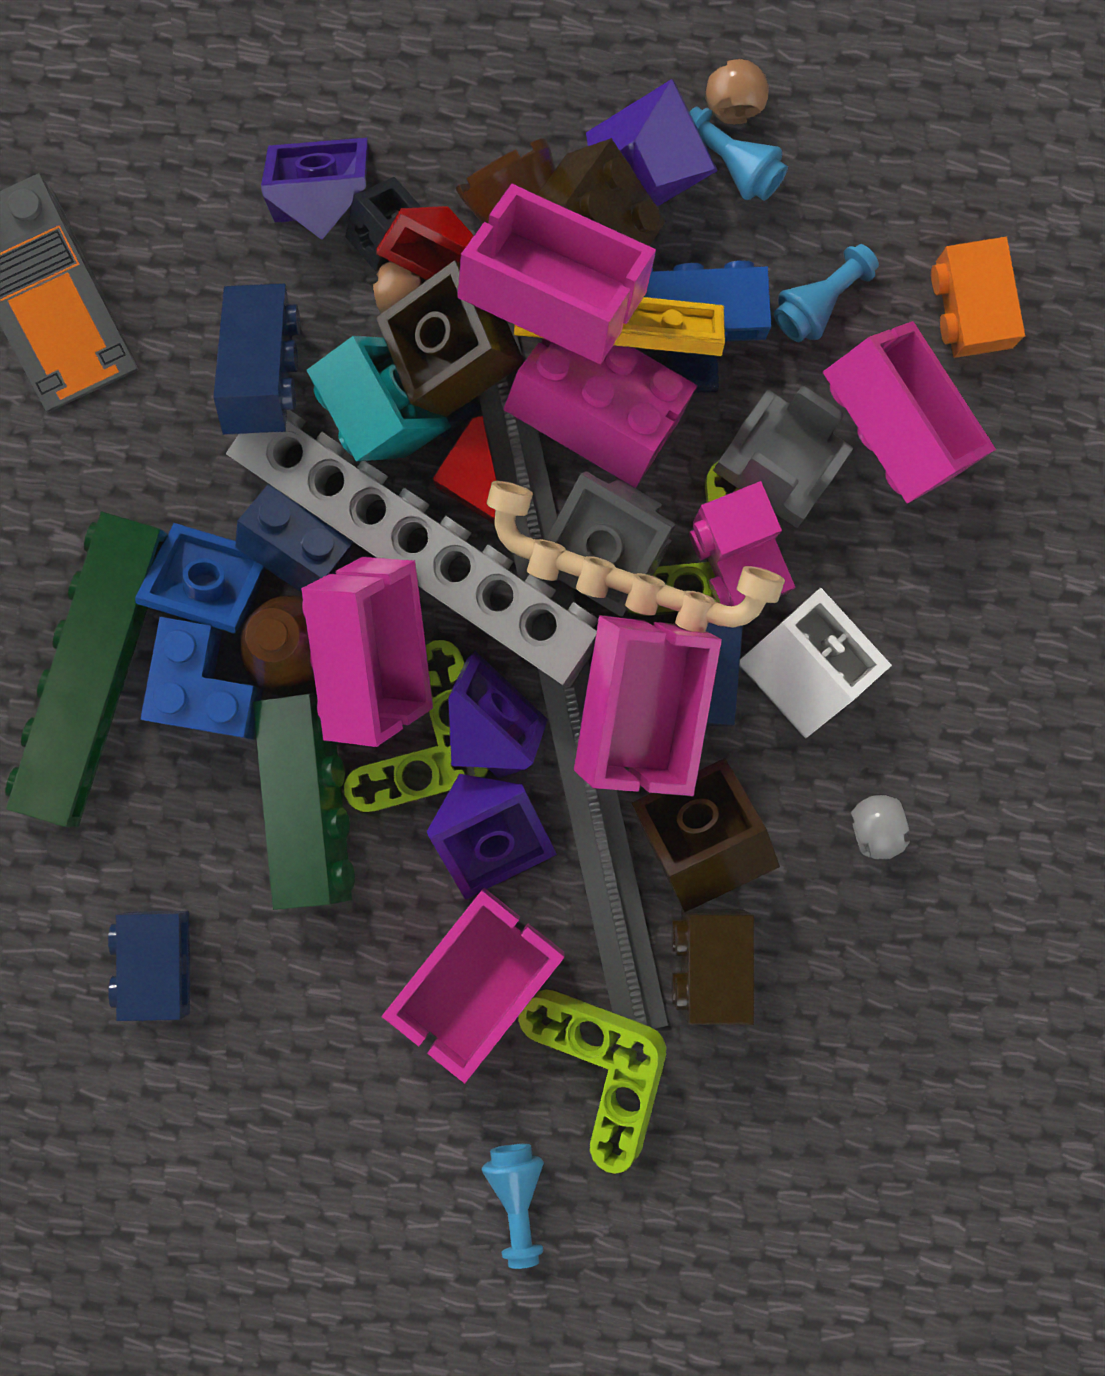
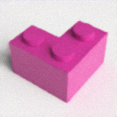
[689,481,795,606]

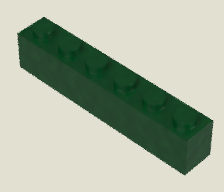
[5,511,168,827]

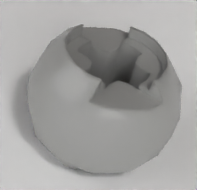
[851,795,910,859]

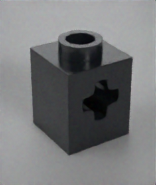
[345,177,421,271]

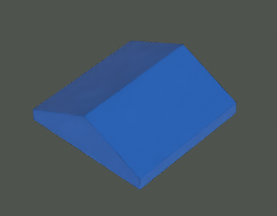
[135,523,266,633]

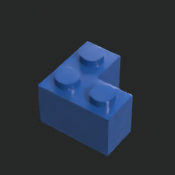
[140,617,263,740]

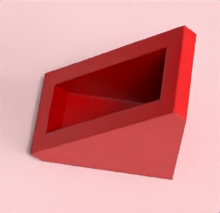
[376,206,474,280]
[433,416,496,525]

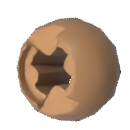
[705,59,769,125]
[373,261,427,314]

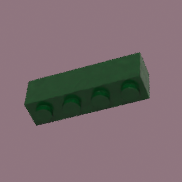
[253,694,355,910]

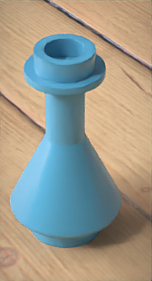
[690,106,788,201]
[774,244,879,342]
[482,1143,544,1269]

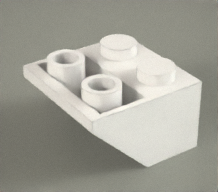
[739,588,892,738]

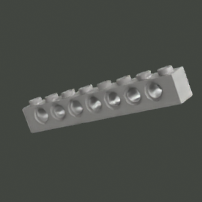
[226,410,599,687]

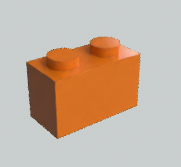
[931,236,1025,358]

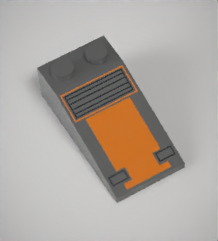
[0,173,139,413]

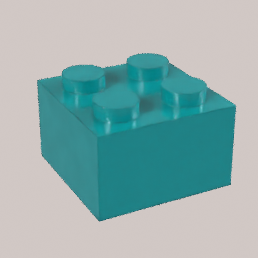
[307,336,451,461]

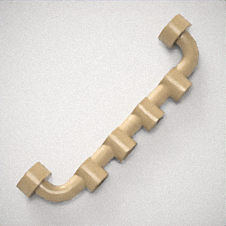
[487,481,785,633]

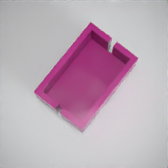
[457,184,656,365]
[823,321,996,504]
[503,338,698,488]
[301,557,433,747]
[574,616,722,796]
[381,888,565,1084]

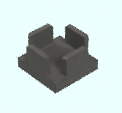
[713,386,853,528]
[546,471,676,617]

